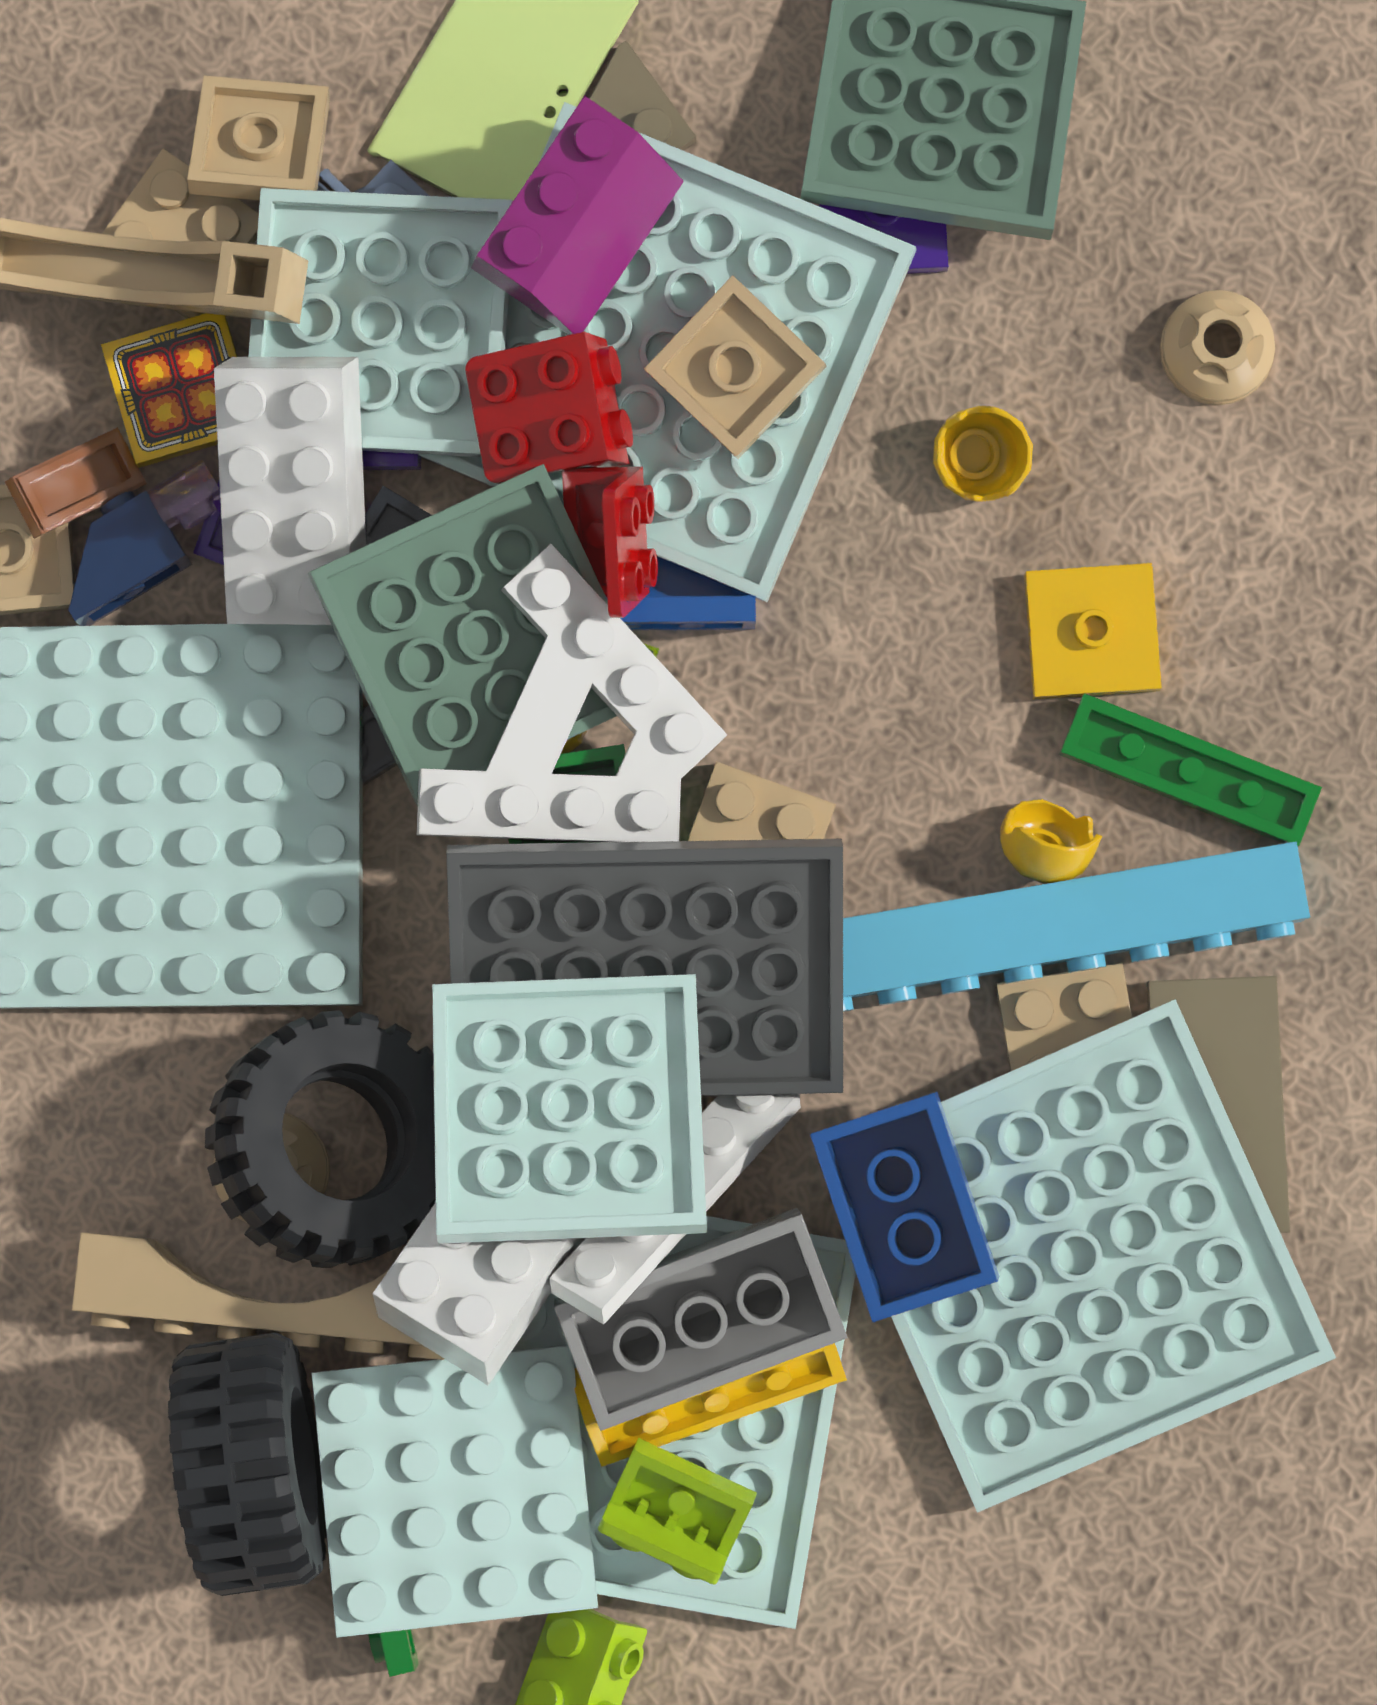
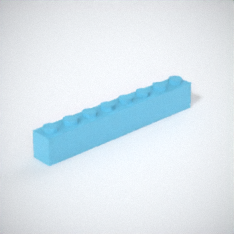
[843,841,1310,1012]

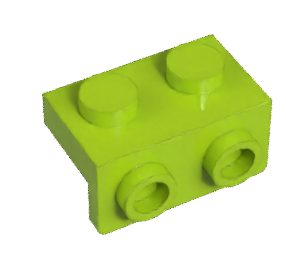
[597,1438,757,1585]
[515,1609,647,1705]

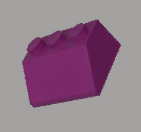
[471,95,684,335]

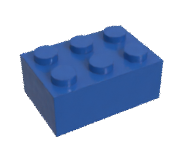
[810,1091,1000,1323]

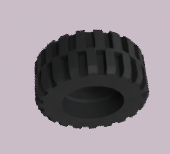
[205,1010,436,1268]
[168,1332,327,1596]

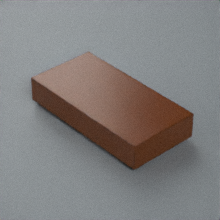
[5,427,147,539]

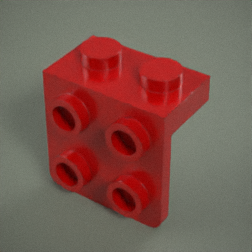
[465,332,633,484]
[562,467,658,618]

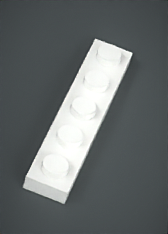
[549,1094,801,1325]

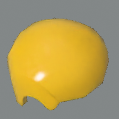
[933,406,1033,502]
[1000,799,1102,884]

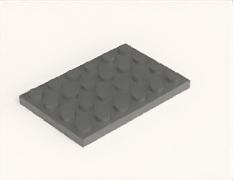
[446,838,843,1096]

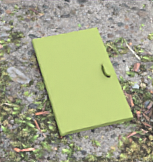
[367,0,639,201]

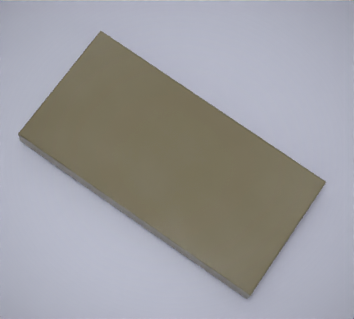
[1146,976,1290,1233]

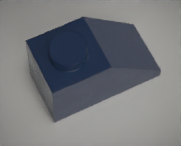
[69,490,193,626]

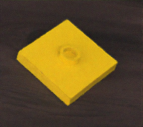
[1024,563,1162,699]

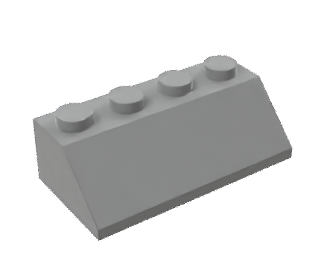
[554,1208,848,1431]

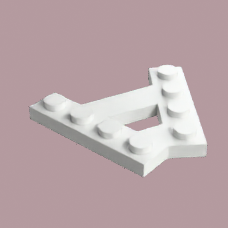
[417,544,727,842]

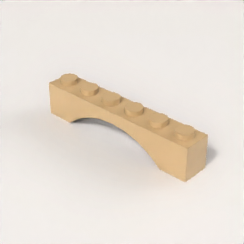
[0,218,308,324]
[72,1233,444,1360]

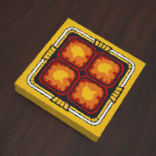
[101,313,238,468]

